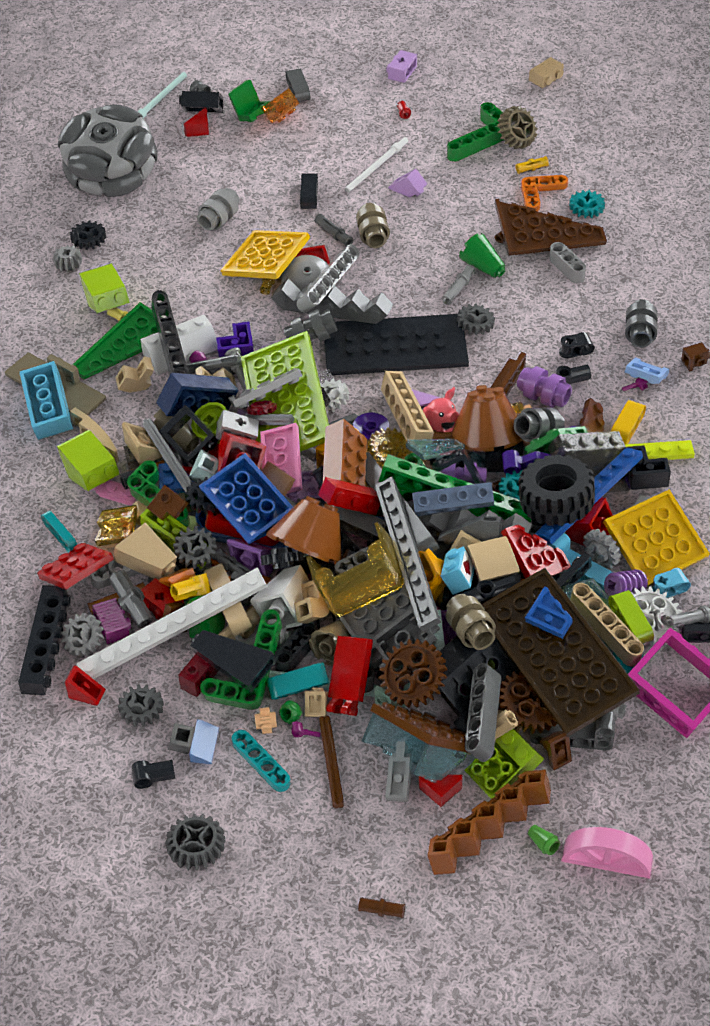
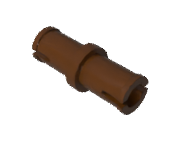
[358,897,406,918]

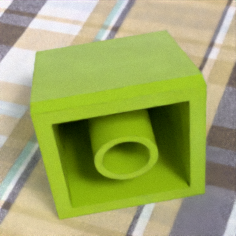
[79,263,130,313]
[57,430,120,491]

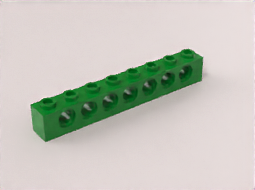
[378,454,532,522]

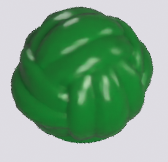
[279,700,302,724]

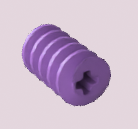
[604,569,648,596]

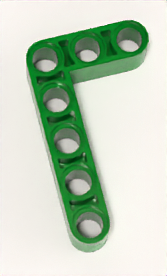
[447,102,504,162]
[200,610,282,710]

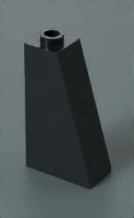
[190,630,277,693]

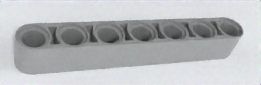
[296,244,360,313]

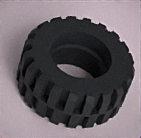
[519,455,595,526]

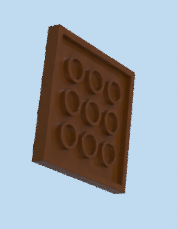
[370,702,469,753]

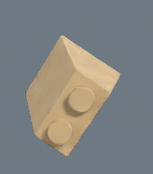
[114,523,177,580]

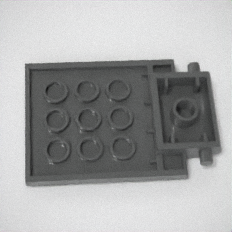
[325,548,441,670]

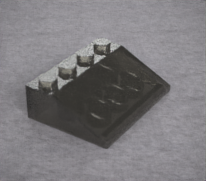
[547,431,630,493]

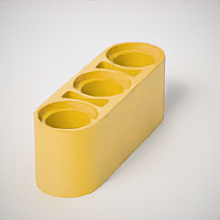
[609,400,646,444]

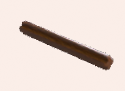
[319,715,344,809]

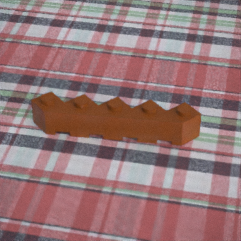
[427,769,551,875]

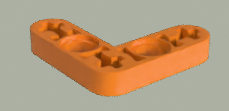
[521,175,568,211]

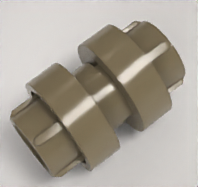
[356,203,390,248]
[446,594,496,650]

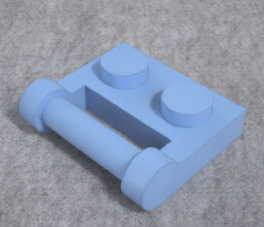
[625,357,669,384]

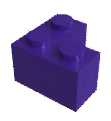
[216,321,254,358]

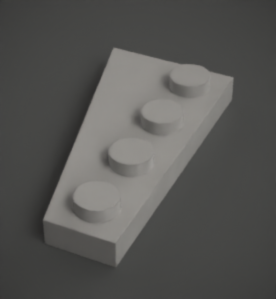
[228,368,303,409]

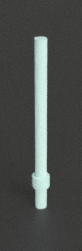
[137,72,187,119]

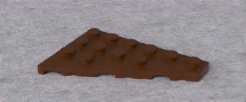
[494,199,607,256]

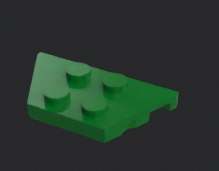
[524,426,588,455]

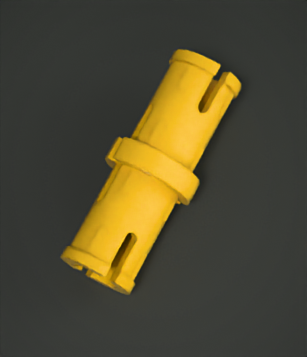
[515,156,549,174]

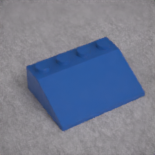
[199,453,293,544]

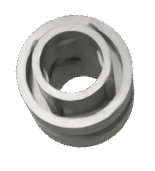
[197,188,240,231]

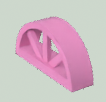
[561,827,653,879]

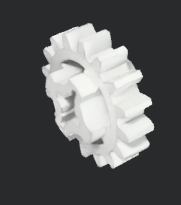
[320,379,350,413]

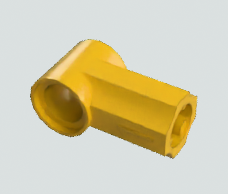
[170,573,212,601]

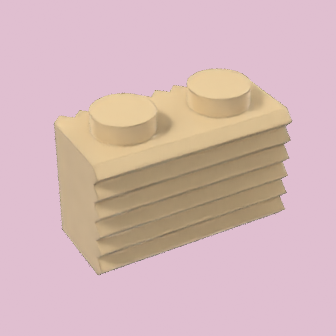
[529,57,564,88]

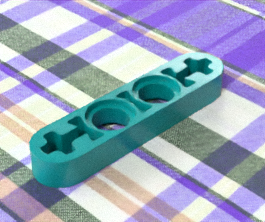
[232,730,291,792]

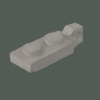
[385,741,412,802]

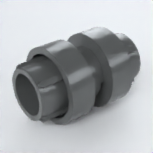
[625,299,658,348]
[284,309,337,346]
[514,407,565,442]

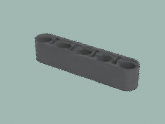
[465,663,501,762]

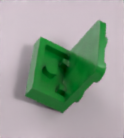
[228,80,272,123]

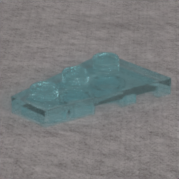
[406,439,465,460]

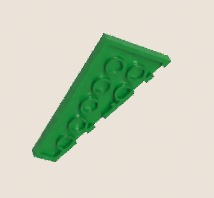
[72,302,158,380]

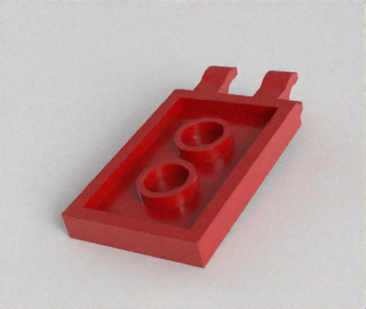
[326,636,373,716]

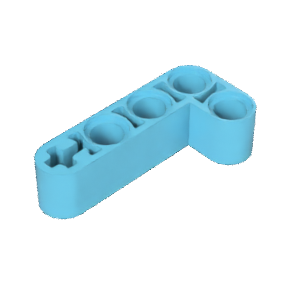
[547,533,613,597]

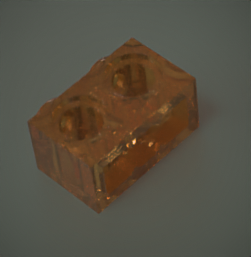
[261,88,300,123]

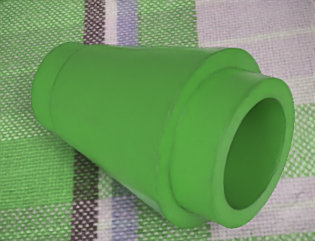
[528,825,560,855]

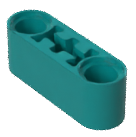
[266,663,329,700]

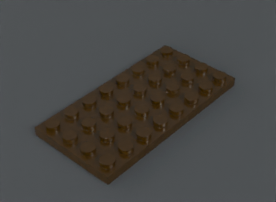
[481,568,640,737]

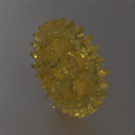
[367,427,427,467]

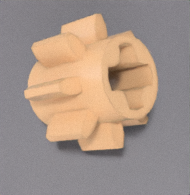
[254,707,277,734]

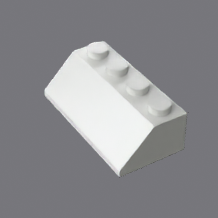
[141,315,218,375]

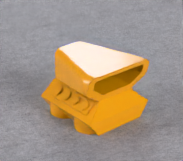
[418,548,446,601]

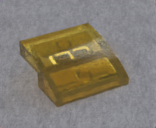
[94,505,137,547]

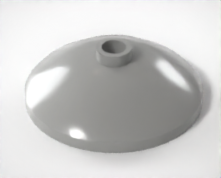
[282,255,328,290]

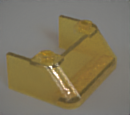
[306,522,404,617]

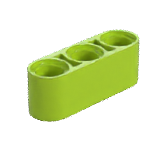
[608,590,654,644]

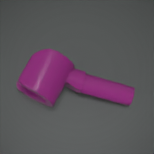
[622,377,648,391]
[291,721,321,738]

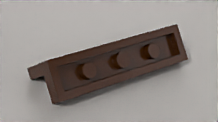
[490,352,526,397]

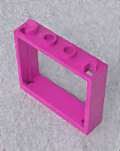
[628,627,710,738]

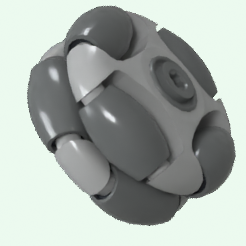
[58,104,158,197]

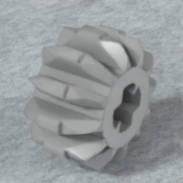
[53,245,82,273]

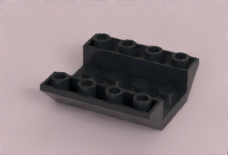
[423,636,519,735]

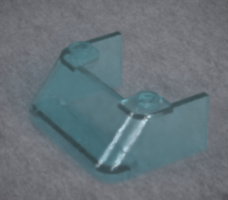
[362,713,468,783]

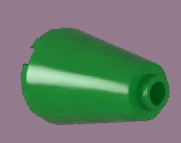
[459,233,505,278]

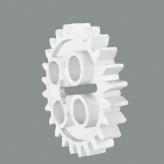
[631,586,683,647]

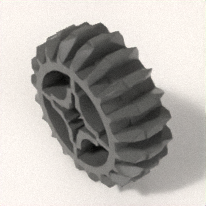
[165,813,226,871]

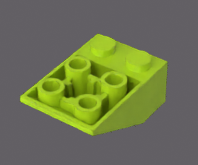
[464,728,544,799]

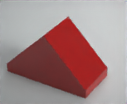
[184,108,209,137]
[65,665,106,706]
[419,774,463,807]

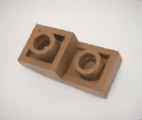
[262,461,295,496]

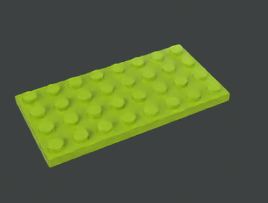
[241,331,329,452]

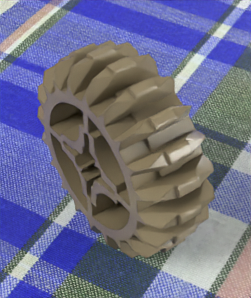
[497,106,538,149]

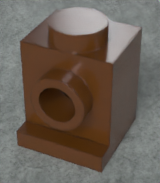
[681,342,710,372]

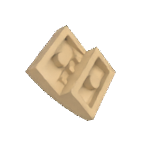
[467,536,520,582]

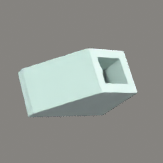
[189,449,218,483]

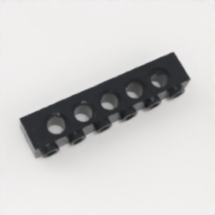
[18,585,71,695]

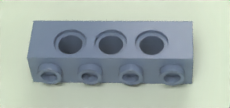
[412,482,494,516]

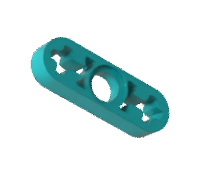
[41,510,78,553]

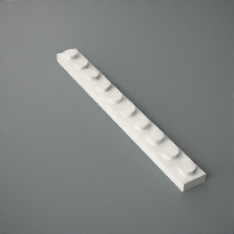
[77,567,268,679]

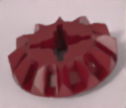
[247,400,277,416]

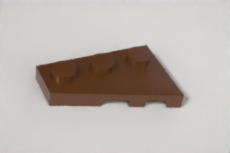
[579,398,606,446]

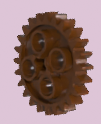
[379,639,448,708]
[498,672,557,734]

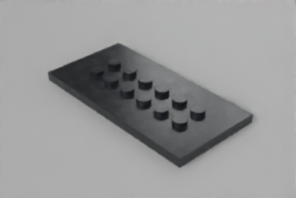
[324,314,469,376]

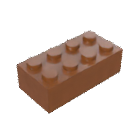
[322,419,367,486]

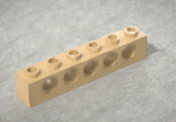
[381,371,434,452]

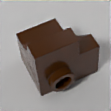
[147,485,188,521]

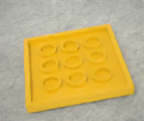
[220,230,310,279]
[603,489,710,587]

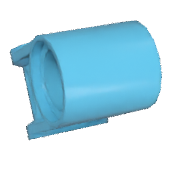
[652,568,691,598]

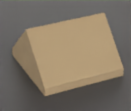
[122,422,162,465]

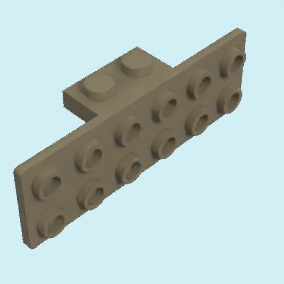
[5,352,106,415]

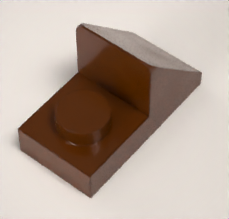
[539,731,572,771]

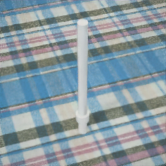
[344,137,408,193]

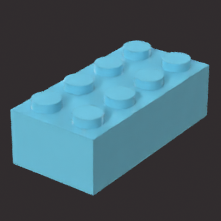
[19,361,73,440]

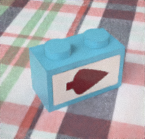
[441,546,475,595]

